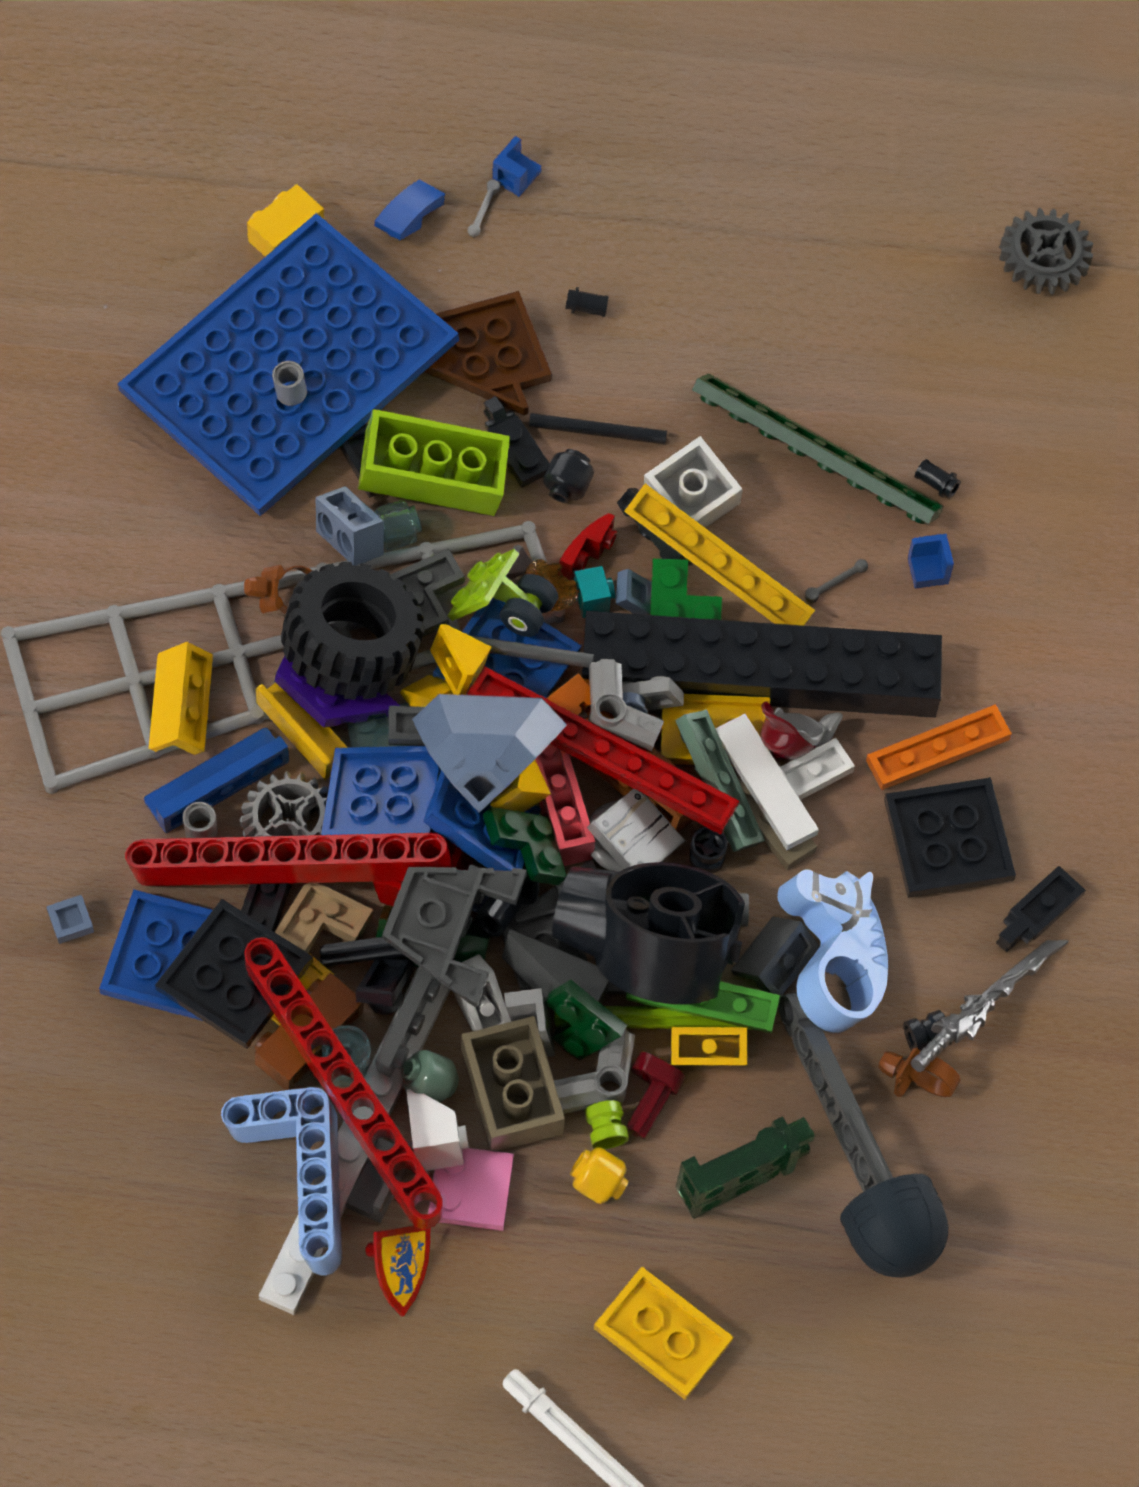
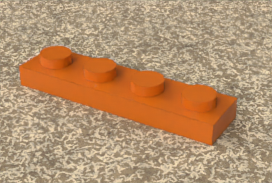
[866,704,1012,791]

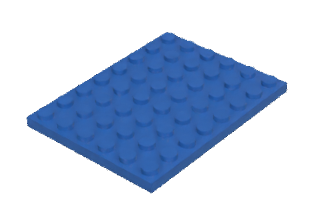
[117,213,459,516]

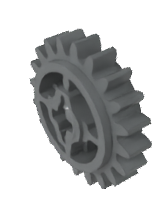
[999,208,1093,295]

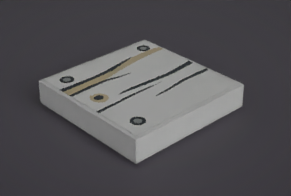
[587,789,685,869]

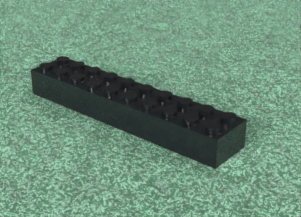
[582,611,942,718]

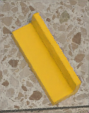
[149,642,213,755]
[256,683,348,781]

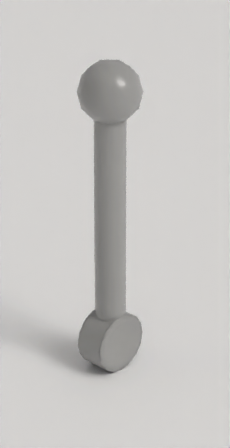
[467,180,500,237]

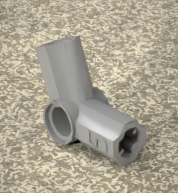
[588,659,664,751]
[554,1030,635,1114]

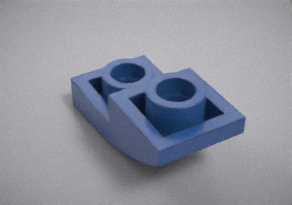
[374,179,445,240]

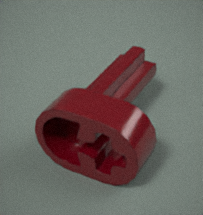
[626,1052,686,1139]

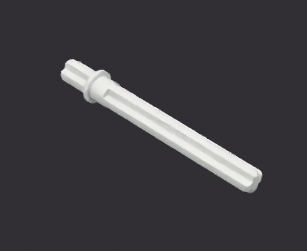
[502,1369,645,1487]

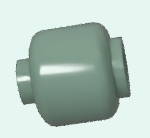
[401,1050,459,1103]

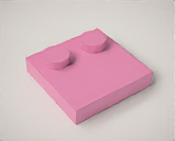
[428,1148,514,1231]

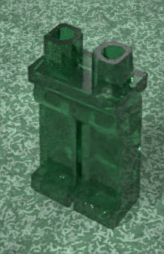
[675,1116,815,1219]

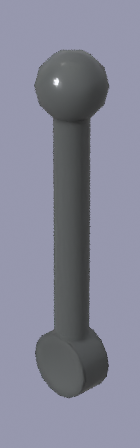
[805,559,868,603]

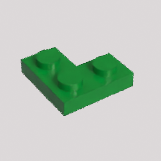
[650,558,722,620]

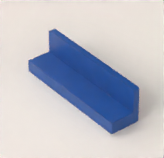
[144,727,289,833]

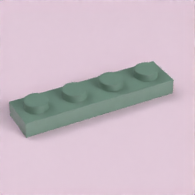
[675,710,765,852]

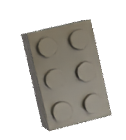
[461,1016,565,1152]

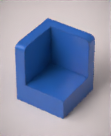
[492,136,541,197]
[907,534,954,589]

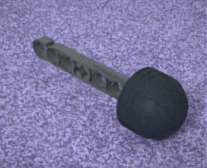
[778,992,948,1278]

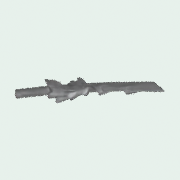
[911,940,1069,1072]

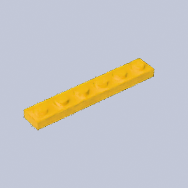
[624,483,815,626]

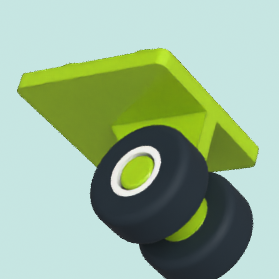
[447,549,558,637]

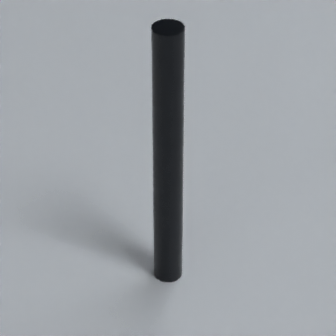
[529,413,667,444]

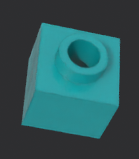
[574,566,616,618]

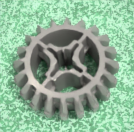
[240,771,328,859]

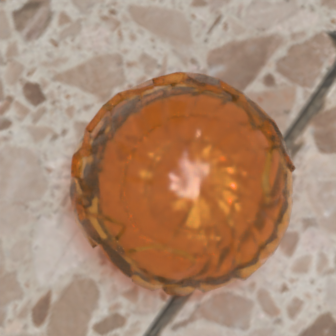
[525,559,579,611]

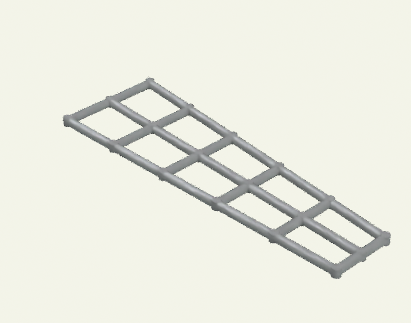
[1,521,566,794]

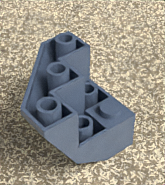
[412,694,567,812]

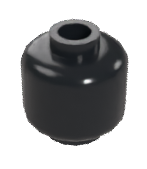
[543,449,594,503]

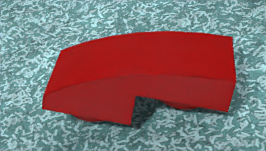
[558,513,618,582]

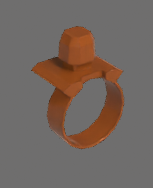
[244,565,312,614]
[878,1048,961,1097]

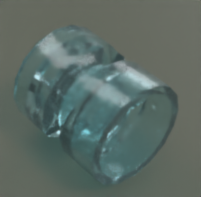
[322,1025,371,1087]

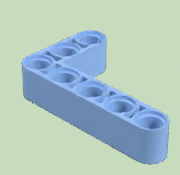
[221,1087,342,1276]

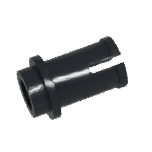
[565,287,609,317]
[914,459,961,498]

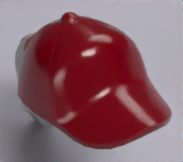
[761,701,843,759]

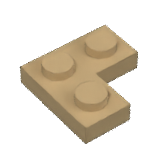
[275,883,373,953]

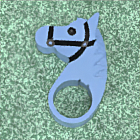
[778,870,888,1033]

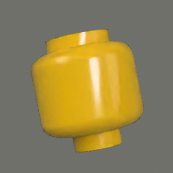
[570,1147,629,1204]

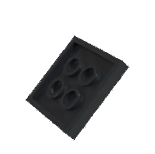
[884,777,1016,898]
[155,899,313,1049]

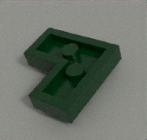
[483,807,567,885]
[544,979,627,1060]

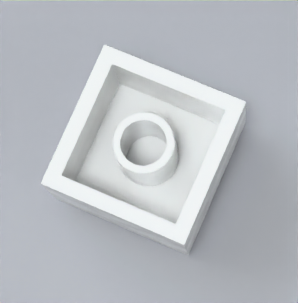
[644,436,743,528]

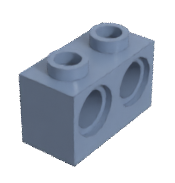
[316,486,384,566]

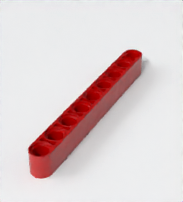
[125,833,453,886]
[245,938,443,1229]

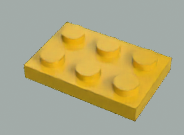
[661,694,770,767]
[594,1267,733,1400]

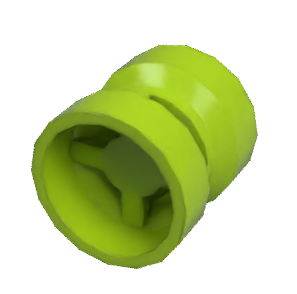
[585,1100,629,1149]

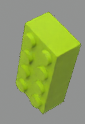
[358,409,510,516]

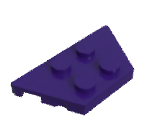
[274,655,400,728]

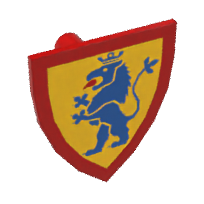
[365,1225,431,1317]

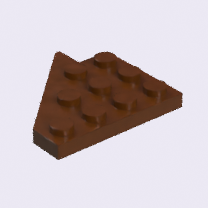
[424,291,552,416]

